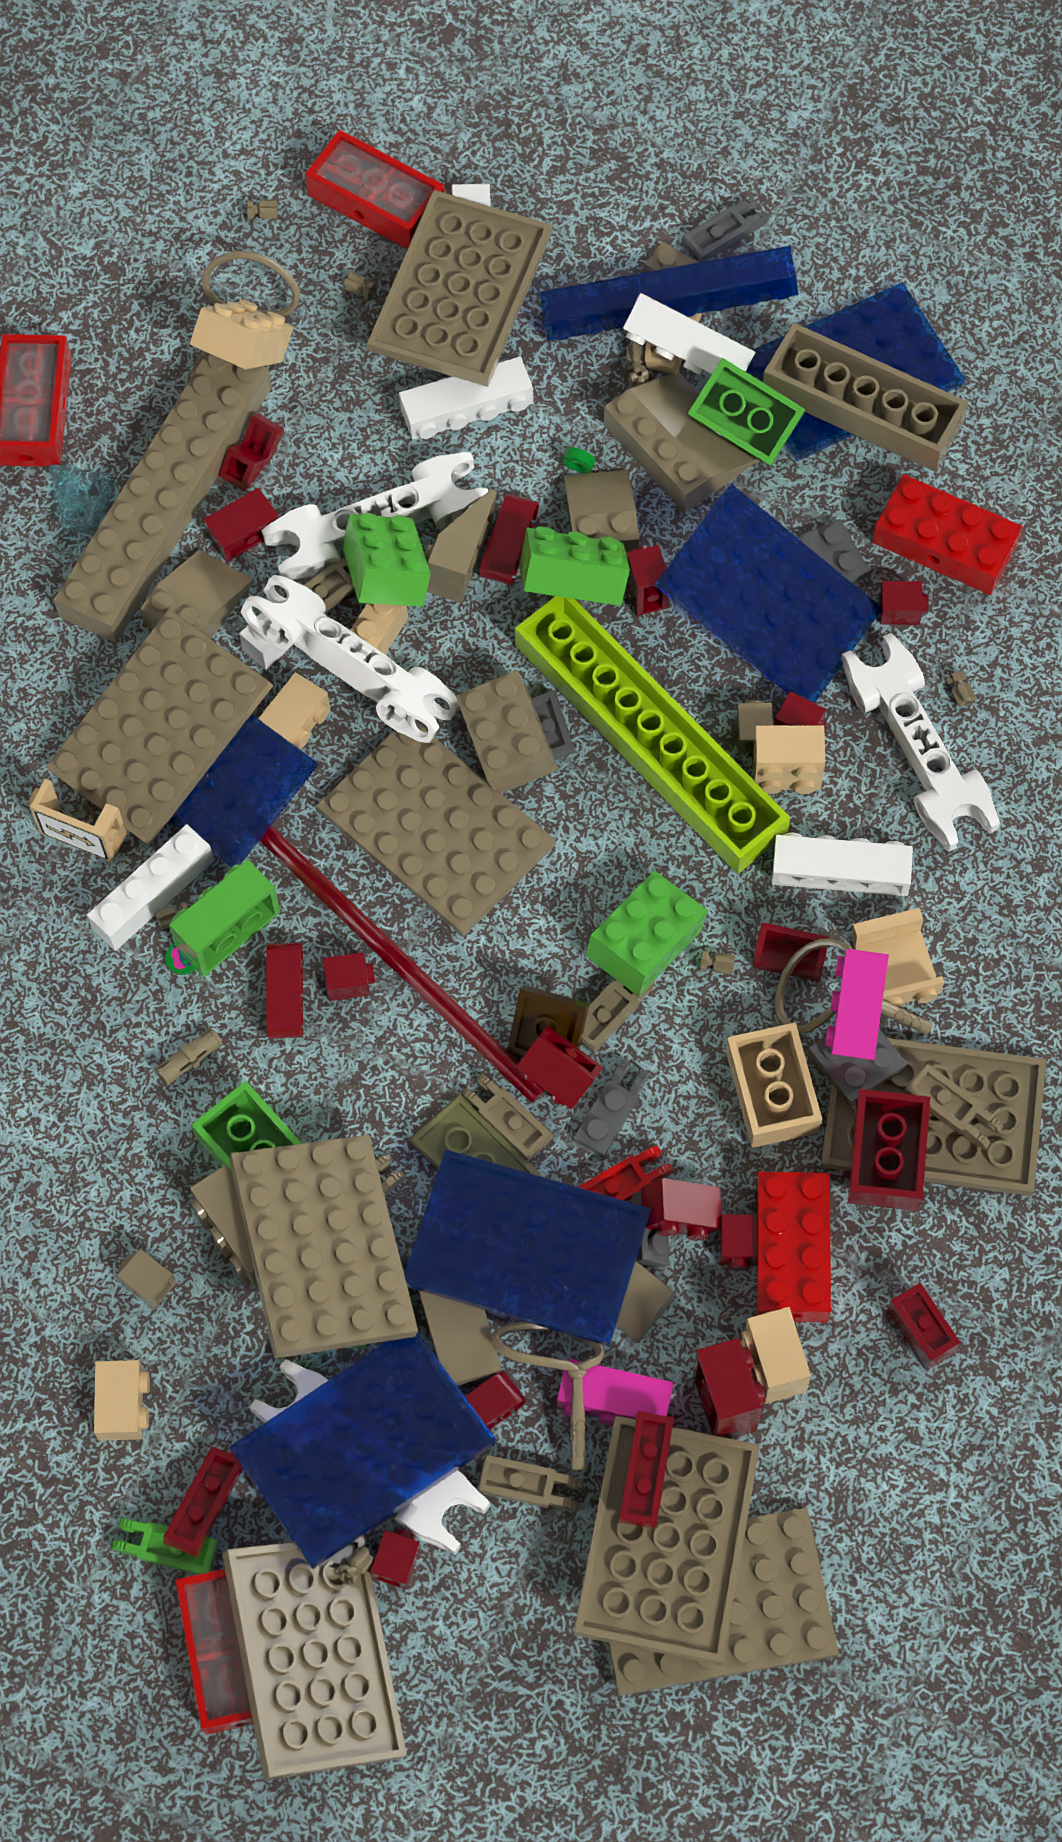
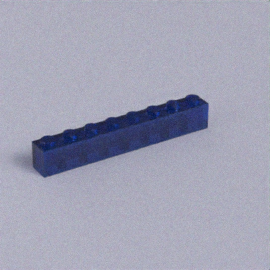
[540,245,798,341]

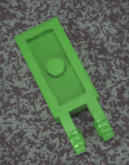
[111,1518,219,1575]

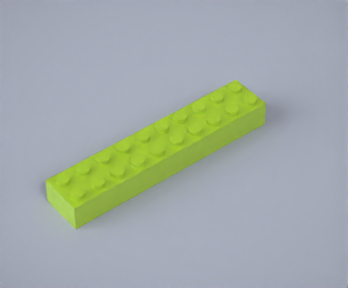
[515,596,790,874]

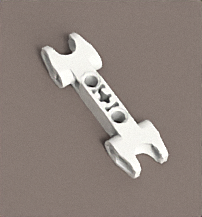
[262,452,488,581]
[241,575,460,743]
[841,633,1000,852]
[250,1359,490,1555]

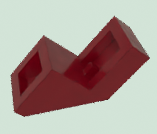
[218,413,285,491]

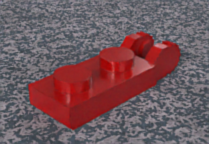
[573,1145,674,1223]

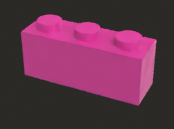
[825,949,889,1060]
[557,1358,674,1426]

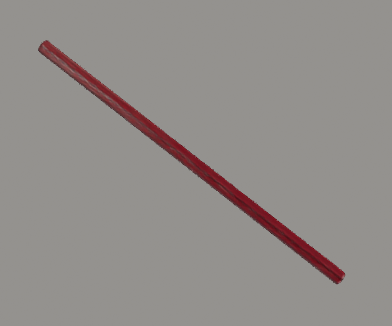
[199,767,544,1102]

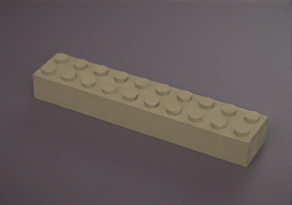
[54,353,272,643]

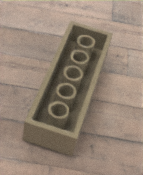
[763,323,968,472]

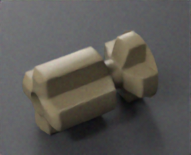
[247,200,278,219]
[343,271,377,301]
[626,342,646,376]
[629,366,649,389]
[946,671,976,707]
[155,901,188,930]
[700,950,735,975]
[336,1547,375,1585]

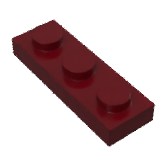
[619,1411,674,1529]
[163,1446,245,1557]

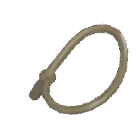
[189,251,300,380]
[774,939,932,1034]
[491,1321,604,1470]

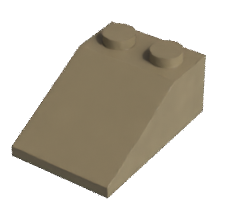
[564,470,639,556]
[425,489,497,603]
[140,549,254,639]

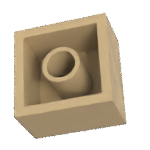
[753,726,825,794]
[740,1307,811,1404]

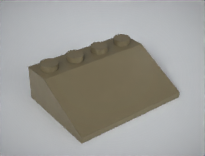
[604,371,760,513]

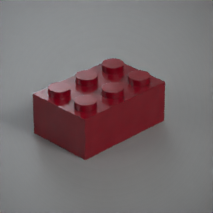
[847,1089,931,1211]
[693,1337,766,1439]

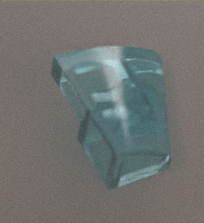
[49,465,115,536]

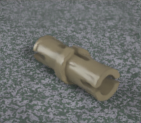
[154,1027,223,1086]

